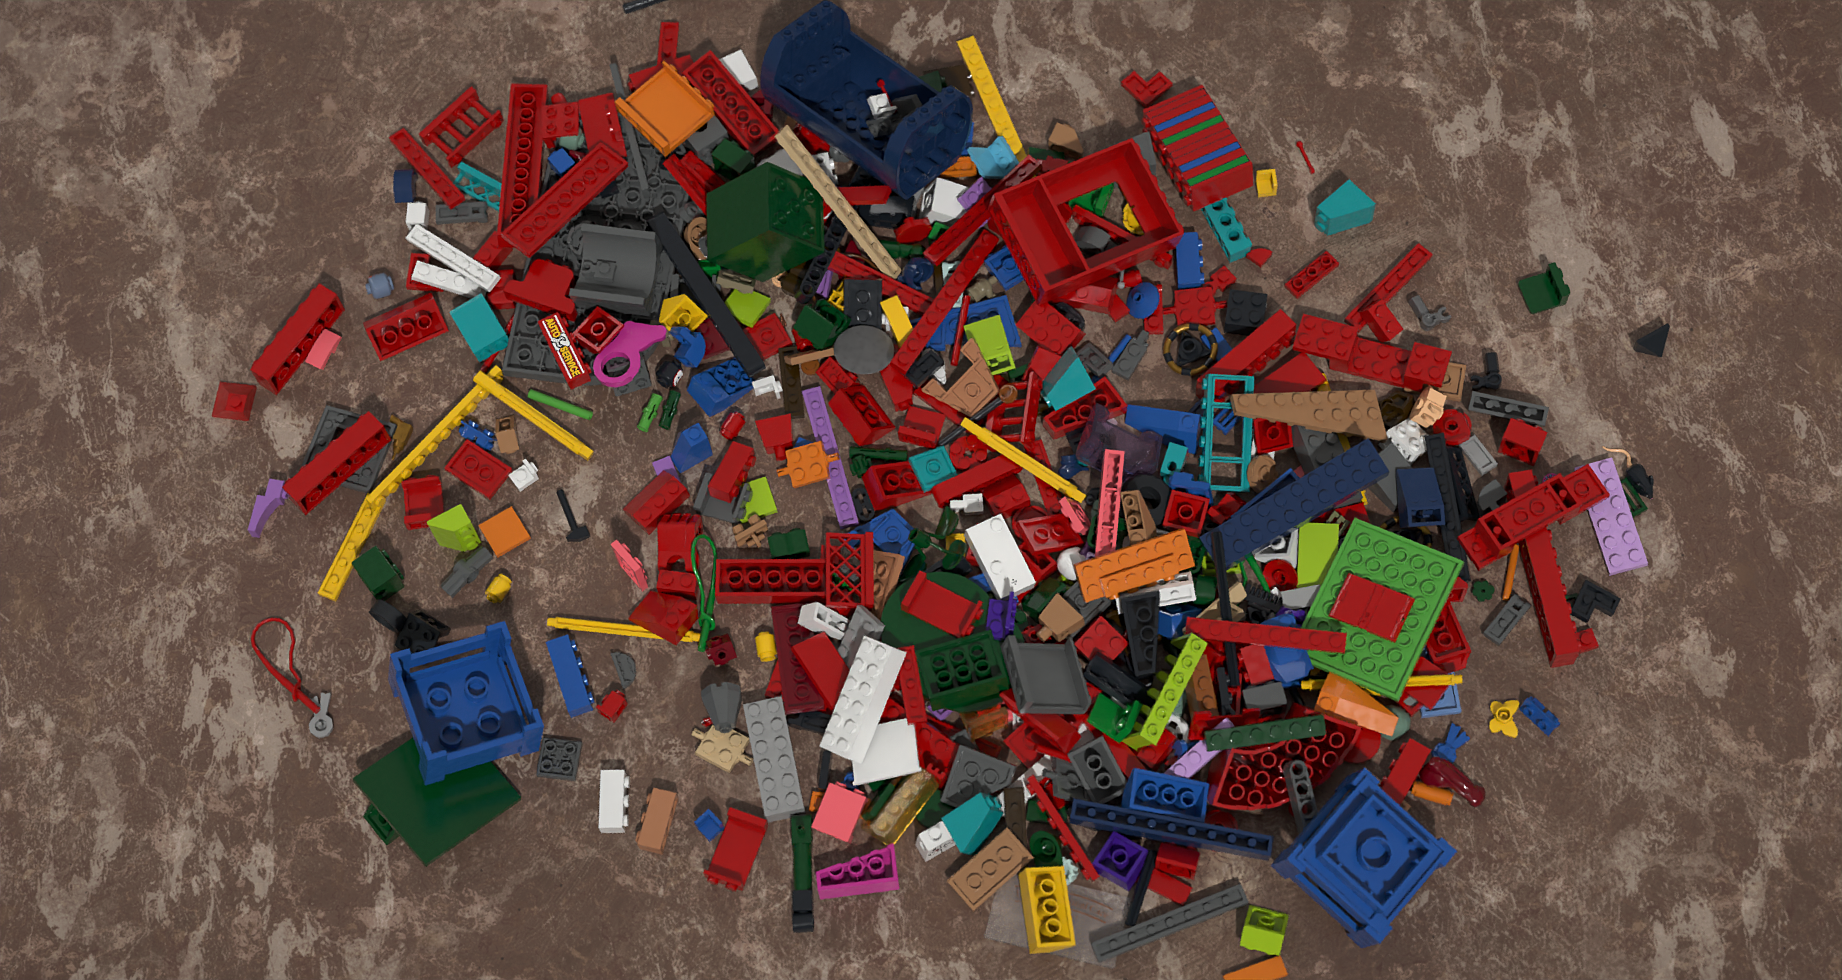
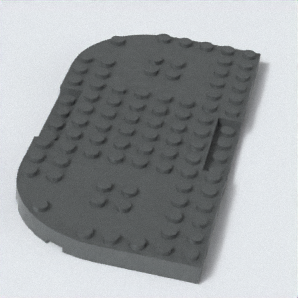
[502,111,691,386]

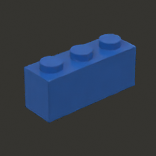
[1175,232,1204,290]

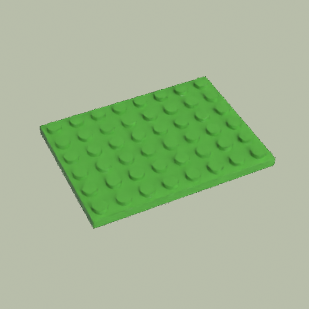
[1301,518,1464,702]

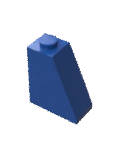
[670,423,713,473]

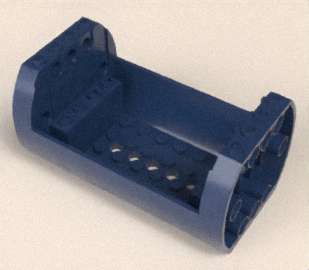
[760,0,973,200]

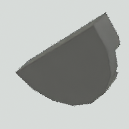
[611,652,637,690]

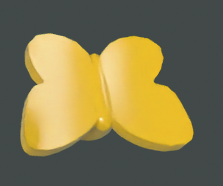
[1489,700,1519,738]

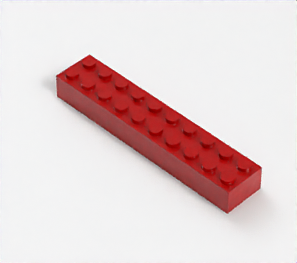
[497,84,549,248]
[1504,469,1581,668]

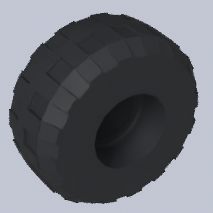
[1119,474,1171,529]

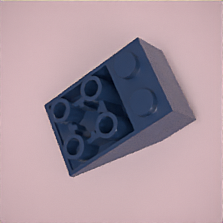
[1396,468,1445,528]

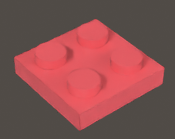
[1059,497,1091,536]

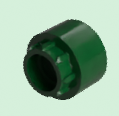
[1187,574,1217,609]

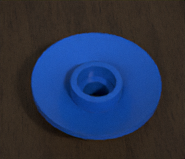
[1127,282,1160,319]

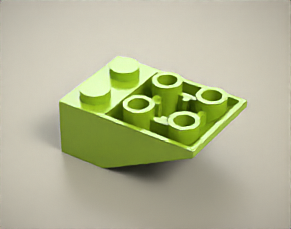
[964,314,1016,375]

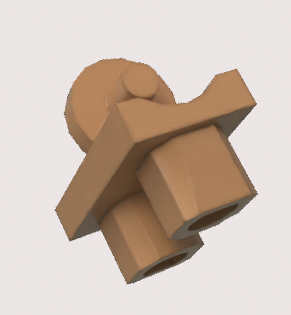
[732,514,768,548]

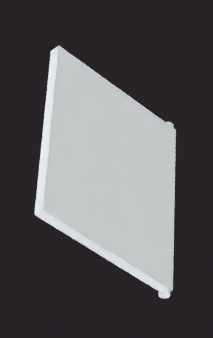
[852,718,922,786]

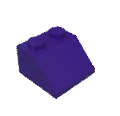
[1092,831,1148,891]

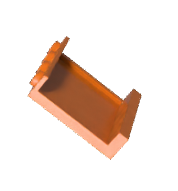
[614,61,715,157]

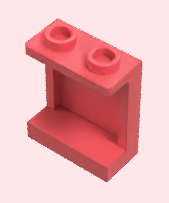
[811,781,869,844]

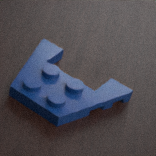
[844,509,915,578]

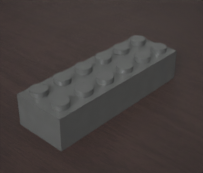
[1291,425,1363,511]

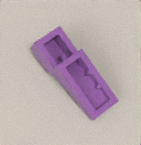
[248,479,288,538]

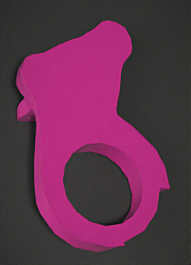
[593,321,667,388]

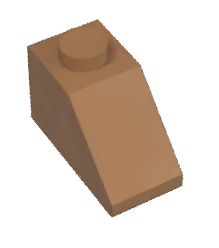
[1048,122,1083,160]
[495,415,519,454]

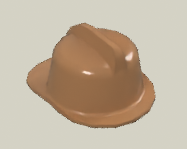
[684,217,707,261]

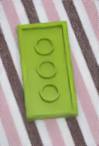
[1297,523,1339,589]

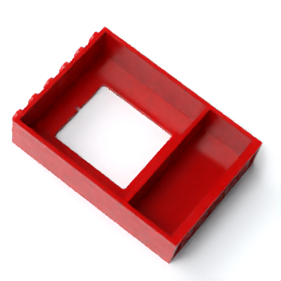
[987,138,1184,306]

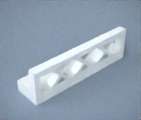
[1116,572,1196,614]

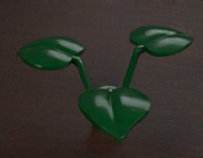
[898,506,967,583]

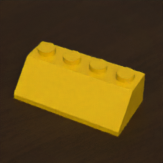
[1018,866,1076,954]

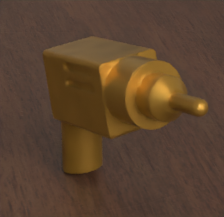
[390,415,414,460]

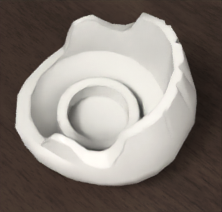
[1057,547,1086,581]

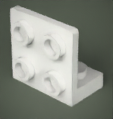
[1378,418,1429,466]

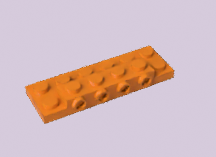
[1073,528,1195,603]

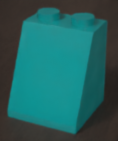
[1314,179,1376,236]
[449,293,509,362]
[1040,346,1096,411]
[941,792,1004,856]

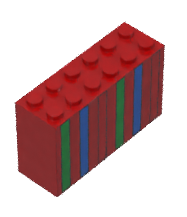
[1141,84,1253,212]

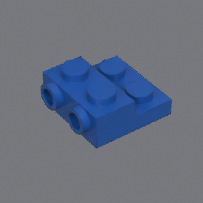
[984,245,1024,291]
[1169,472,1214,511]

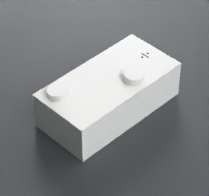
[964,514,1036,601]

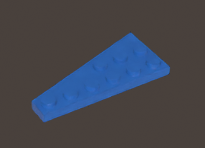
[910,295,1022,347]

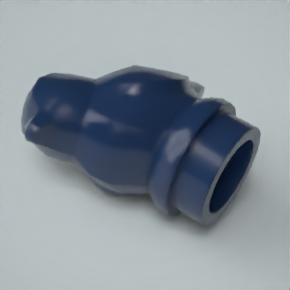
[1058,454,1089,481]

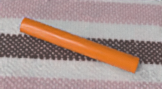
[1502,544,1519,601]

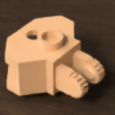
[1409,385,1447,428]

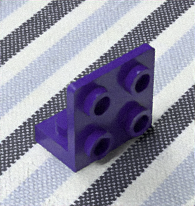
[986,591,1017,641]

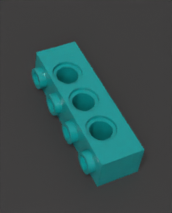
[1201,197,1252,263]

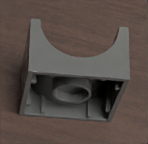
[569,223,663,317]

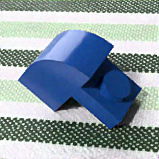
[669,326,706,368]

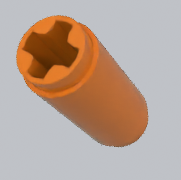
[1411,781,1454,806]

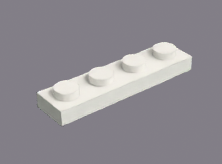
[411,261,487,298]

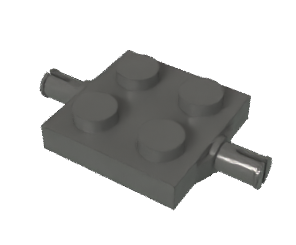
[1042,758,1090,802]

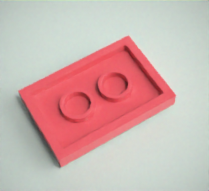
[611,540,648,592]

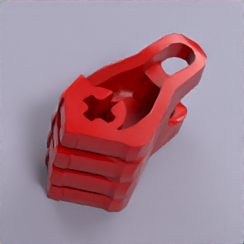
[657,513,703,574]

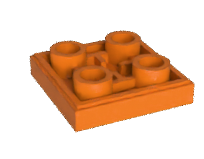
[478,506,531,558]

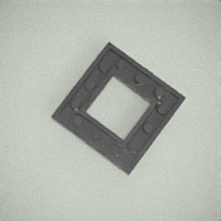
[301,405,397,493]

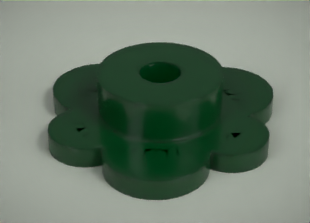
[1472,581,1495,602]

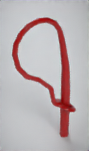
[251,617,321,714]

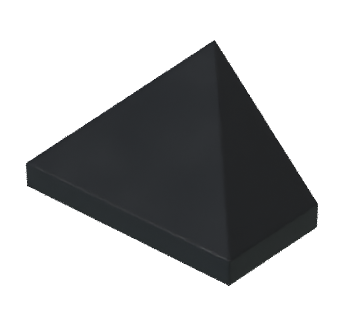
[1633,323,1670,357]

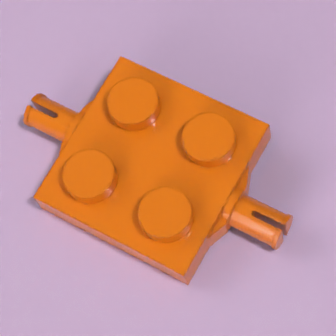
[777,441,840,488]

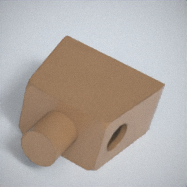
[1036,593,1085,642]

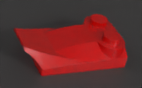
[1425,600,1471,674]

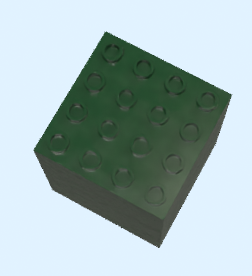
[707,162,825,282]

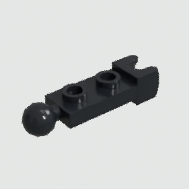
[788,711,832,735]

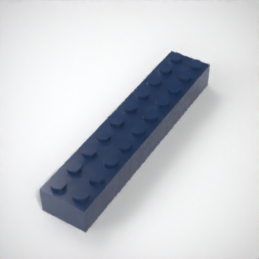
[1199,438,1389,571]

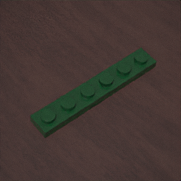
[1204,714,1326,752]

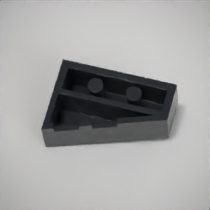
[858,196,918,229]

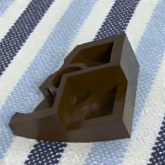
[1378,390,1415,430]

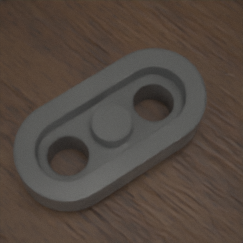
[679,201,706,223]

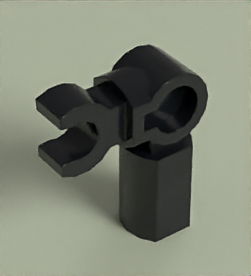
[1470,352,1502,391]

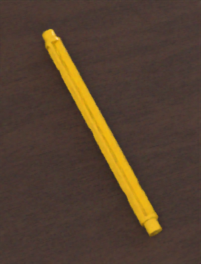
[547,617,701,642]
[1301,674,1463,691]

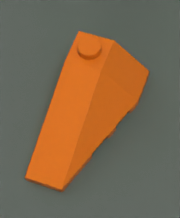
[1314,672,1399,736]

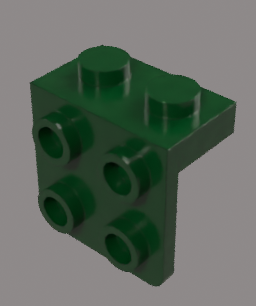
[1518,262,1570,314]

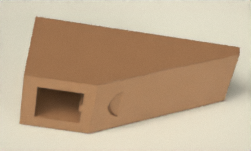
[1120,490,1157,545]

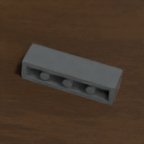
[1468,391,1549,427]

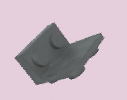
[606,352,651,396]

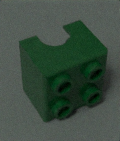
[793,299,851,349]
[352,546,405,601]

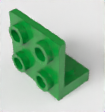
[1068,183,1114,219]
[1087,693,1142,743]

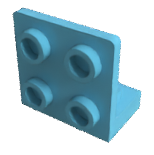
[967,136,1019,179]

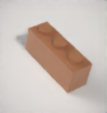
[635,788,679,855]

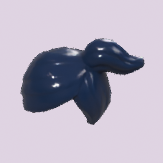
[895,257,934,290]

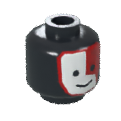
[655,360,683,388]

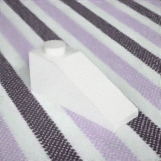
[798,602,851,640]

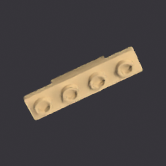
[1182,581,1247,635]

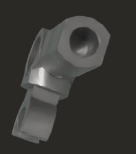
[1408,295,1451,331]

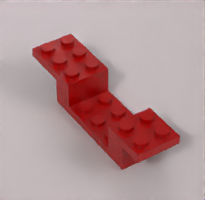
[1293,314,1452,393]
[1457,464,1610,571]

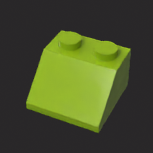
[1239,905,1289,956]

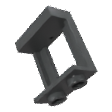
[866,94,923,137]

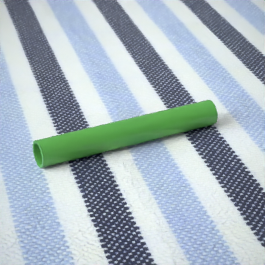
[528,389,593,420]

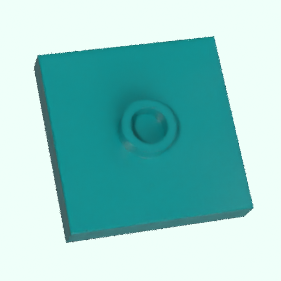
[908,445,958,493]

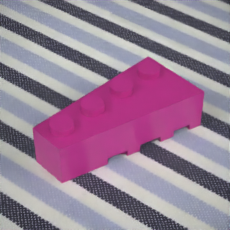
[816,843,900,900]

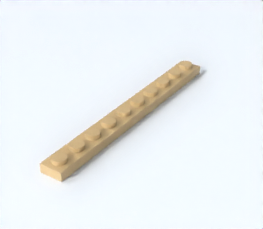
[774,125,902,280]

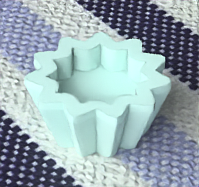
[1062,857,1079,885]

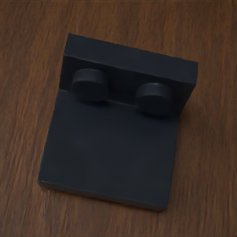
[395,609,451,664]

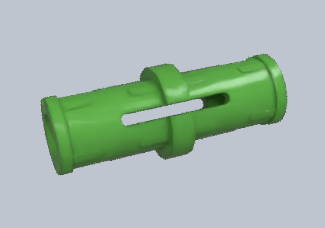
[637,393,663,432]

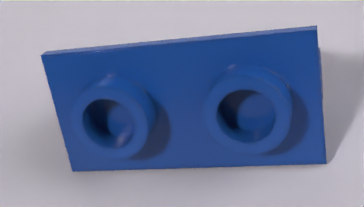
[458,419,497,451]
[1519,696,1561,736]

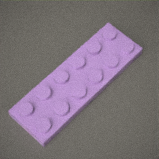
[1574,458,1648,576]

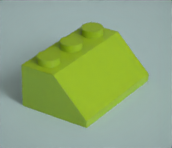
[427,504,481,552]

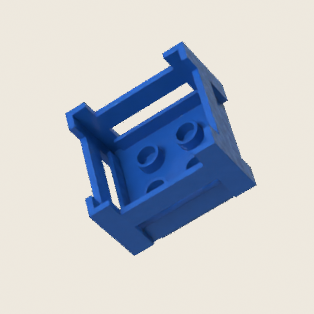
[388,621,544,785]
[1270,768,1457,948]

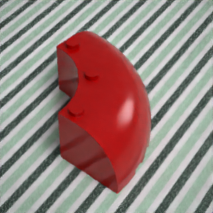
[1207,702,1362,810]

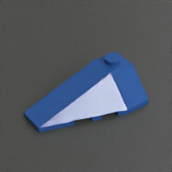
[1125,404,1203,454]

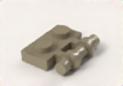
[716,268,756,294]

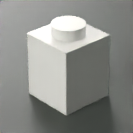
[406,201,429,231]

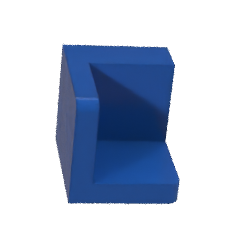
[694,809,724,842]

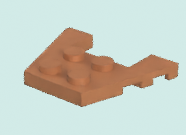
[922,338,1000,417]

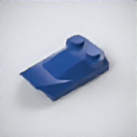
[1260,614,1314,684]

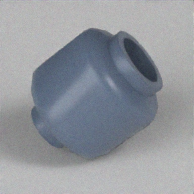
[365,273,394,299]

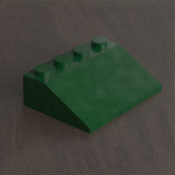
[915,629,1009,712]

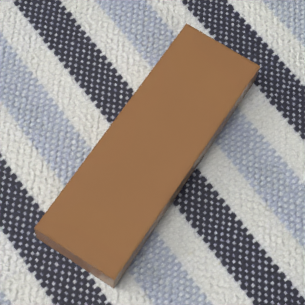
[784,344,834,365]

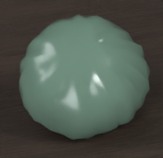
[1380,705,1411,741]

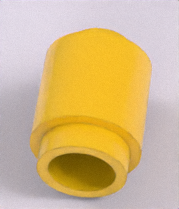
[485,574,512,604]
[755,632,777,662]

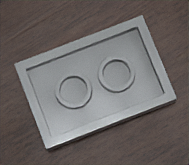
[838,605,885,669]

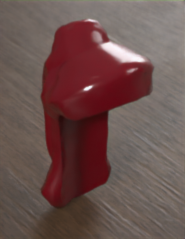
[1419,757,1486,807]

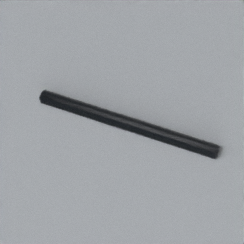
[1211,531,1240,687]

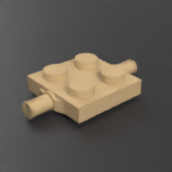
[692,725,754,773]

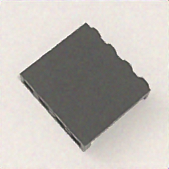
[1001,635,1091,714]

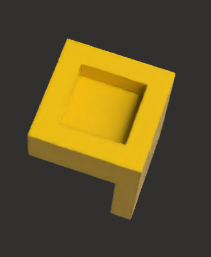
[1255,169,1277,197]

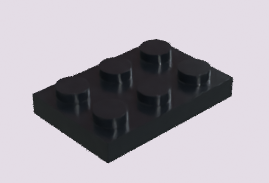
[844,278,883,330]

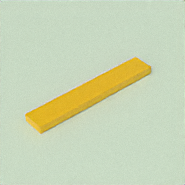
[318,493,386,601]

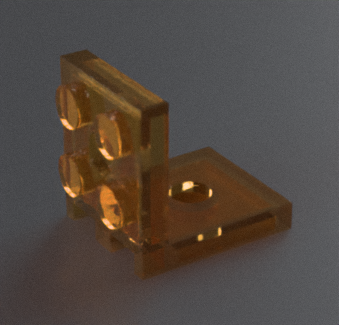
[958,705,1008,743]

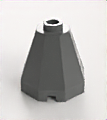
[701,682,742,733]

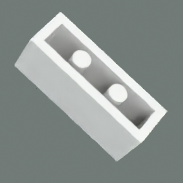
[599,770,630,833]

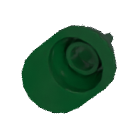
[1029,831,1063,868]

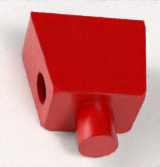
[755,414,793,461]

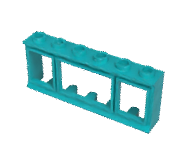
[1197,374,1254,493]

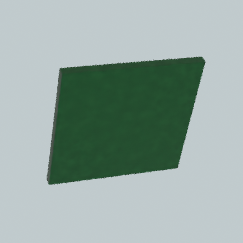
[353,738,521,867]

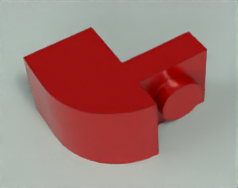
[1207,492,1247,525]

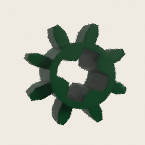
[849,455,873,479]

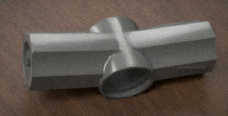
[440,546,493,598]

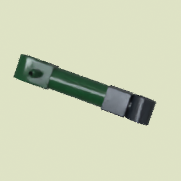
[791,814,814,933]

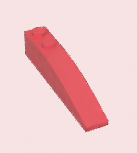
[1095,449,1125,557]

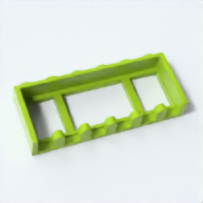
[1122,633,1208,751]

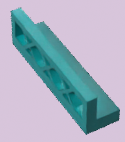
[453,162,502,212]

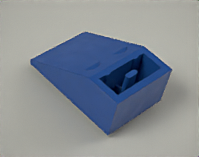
[687,358,755,417]

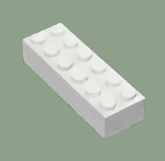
[820,636,906,764]

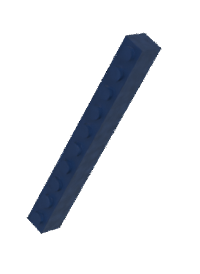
[1069,799,1274,861]

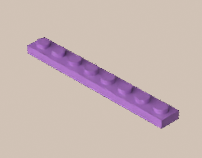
[802,386,859,529]

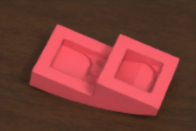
[305,329,342,370]

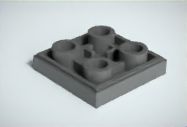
[536,737,583,781]

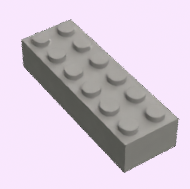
[743,696,806,823]

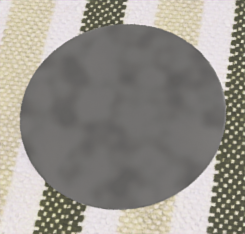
[834,325,894,374]

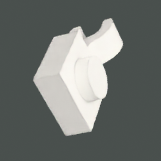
[950,493,984,515]

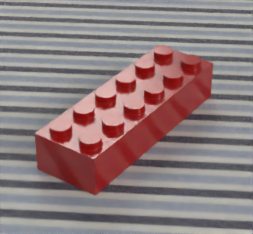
[682,50,779,159]
[250,283,345,395]
[1196,309,1296,402]
[282,411,391,516]
[715,559,834,604]

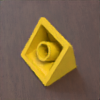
[659,294,708,332]

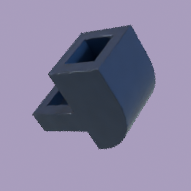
[393,169,418,203]

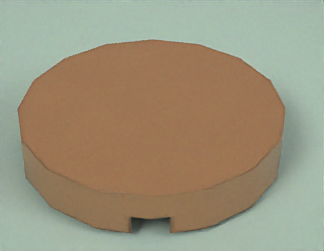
[1247,455,1278,493]

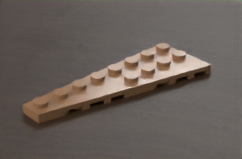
[1230,390,1388,443]

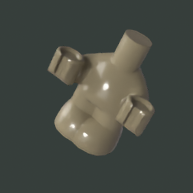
[966,275,998,303]

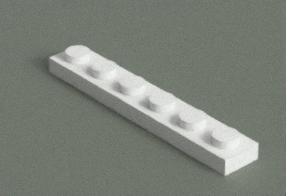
[406,224,501,292]

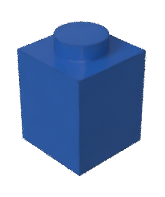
[547,148,576,178]

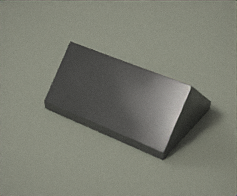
[1067,736,1127,804]

